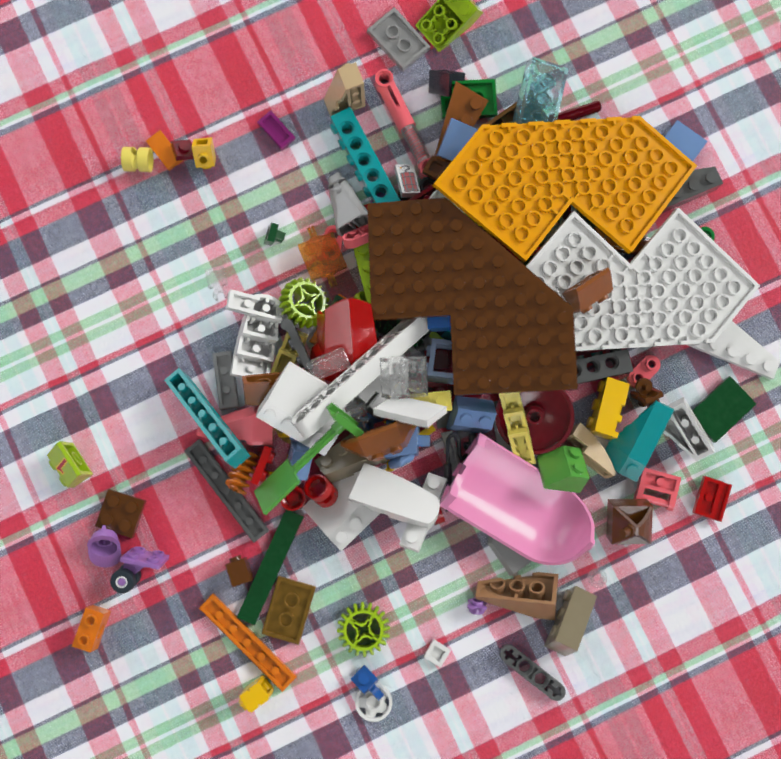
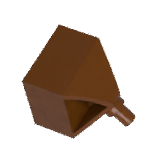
[606,499,653,544]

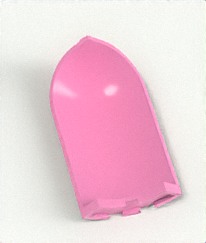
[440,433,595,565]

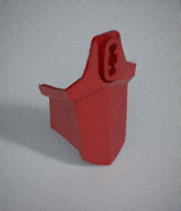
[310,298,379,408]

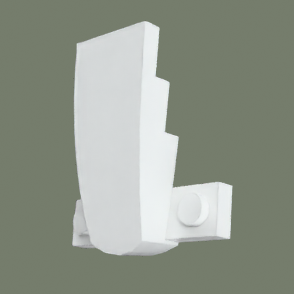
[226,289,301,378]
[349,463,447,553]

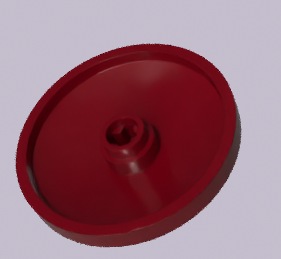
[495,390,574,455]

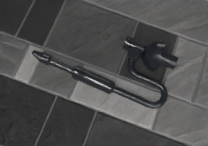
[444,433,476,512]

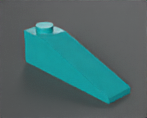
[605,400,674,482]

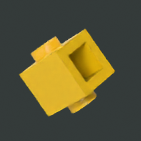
[192,137,216,169]

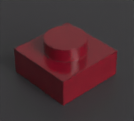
[171,140,194,161]

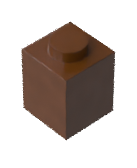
[225,555,254,587]

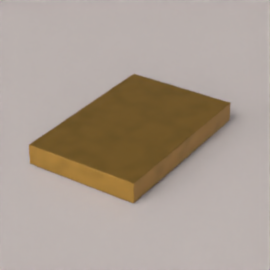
[261,576,316,645]

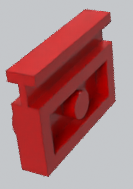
[692,476,732,522]

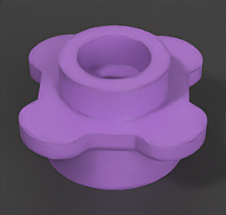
[467,597,487,615]

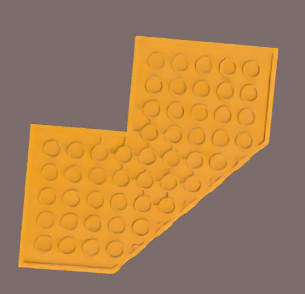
[432,116,697,262]

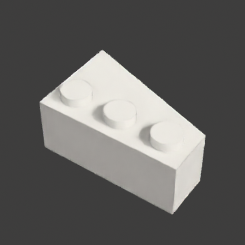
[663,397,714,461]

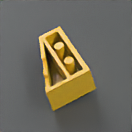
[586,377,630,440]

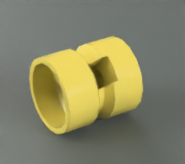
[121,147,154,172]

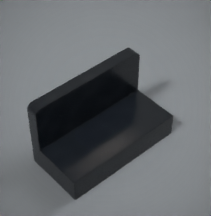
[429,69,465,97]

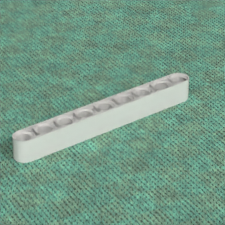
[292,318,429,438]

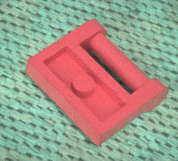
[634,468,681,511]

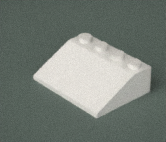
[256,361,357,456]
[302,471,380,551]

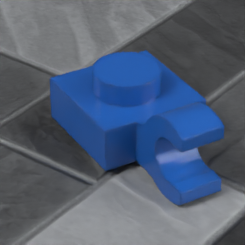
[351,665,384,701]

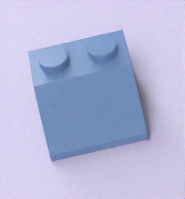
[446,396,497,434]

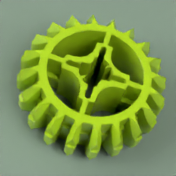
[279,277,330,329]
[337,602,390,657]

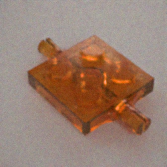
[297,226,347,288]

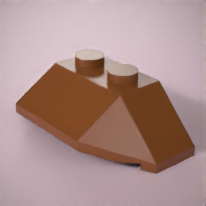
[340,421,417,462]

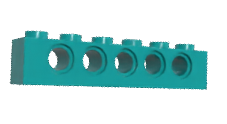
[329,107,400,203]
[164,368,251,469]

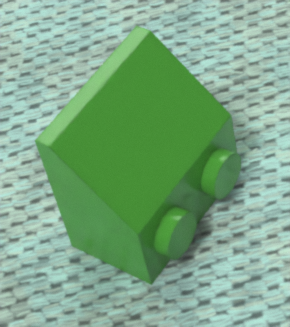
[536,446,590,493]

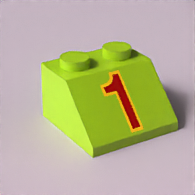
[47,441,93,488]

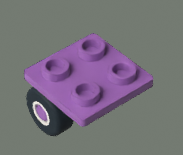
[110,546,170,593]

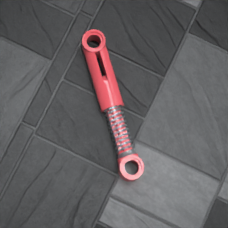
[375,69,430,179]

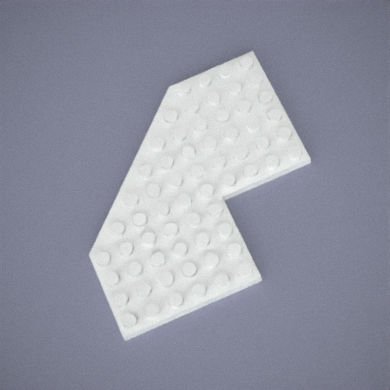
[526,208,760,351]

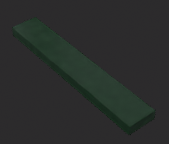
[237,509,304,626]

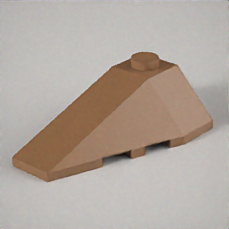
[475,572,559,620]

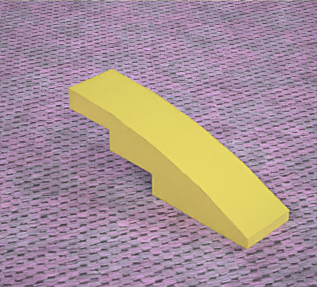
[499,393,536,464]

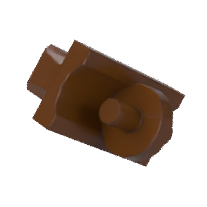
[629,378,664,408]

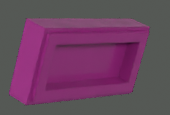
[257,110,296,151]

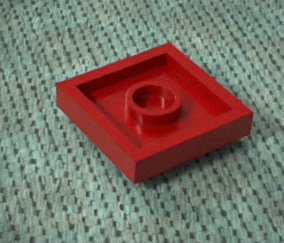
[250,445,276,486]

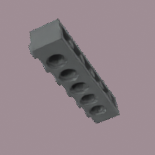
[576,349,633,384]

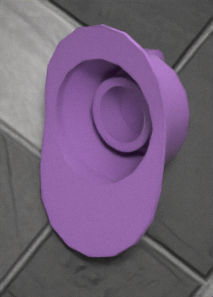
[87,525,121,568]

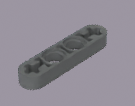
[499,644,566,701]

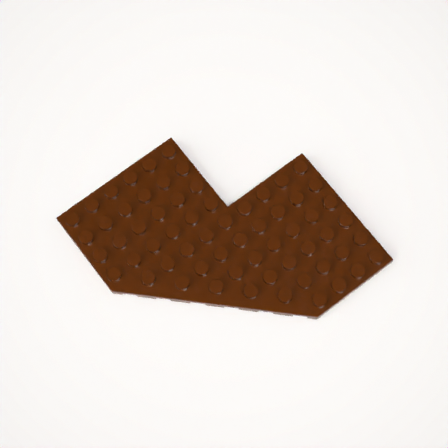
[368,197,578,396]

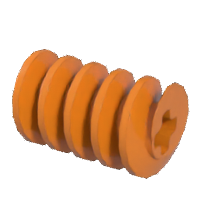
[225,451,260,495]

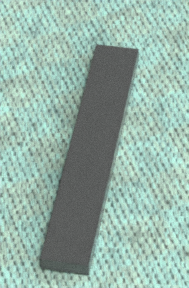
[184,439,270,543]

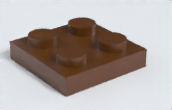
[95,489,146,538]

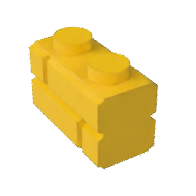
[239,675,274,713]

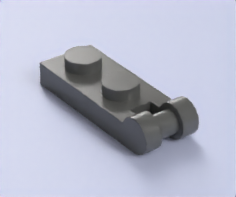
[281,319,314,371]

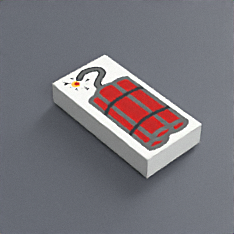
[394,164,420,198]

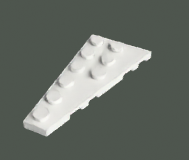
[687,321,780,380]

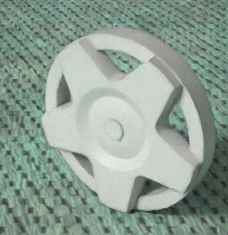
[355,683,392,722]

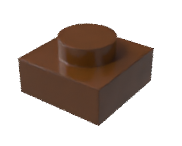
[422,155,448,181]

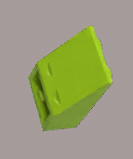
[415,0,483,52]

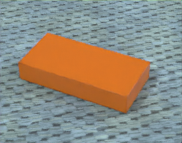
[146,130,183,171]

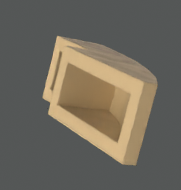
[567,423,616,479]

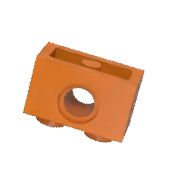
[72,605,111,653]

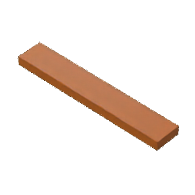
[199,593,297,692]

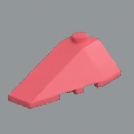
[197,405,275,445]

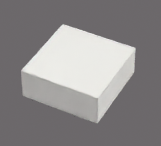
[424,639,451,668]

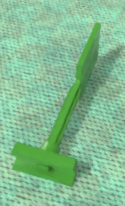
[254,402,364,515]

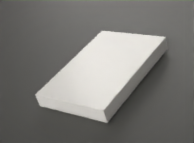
[374,395,447,428]

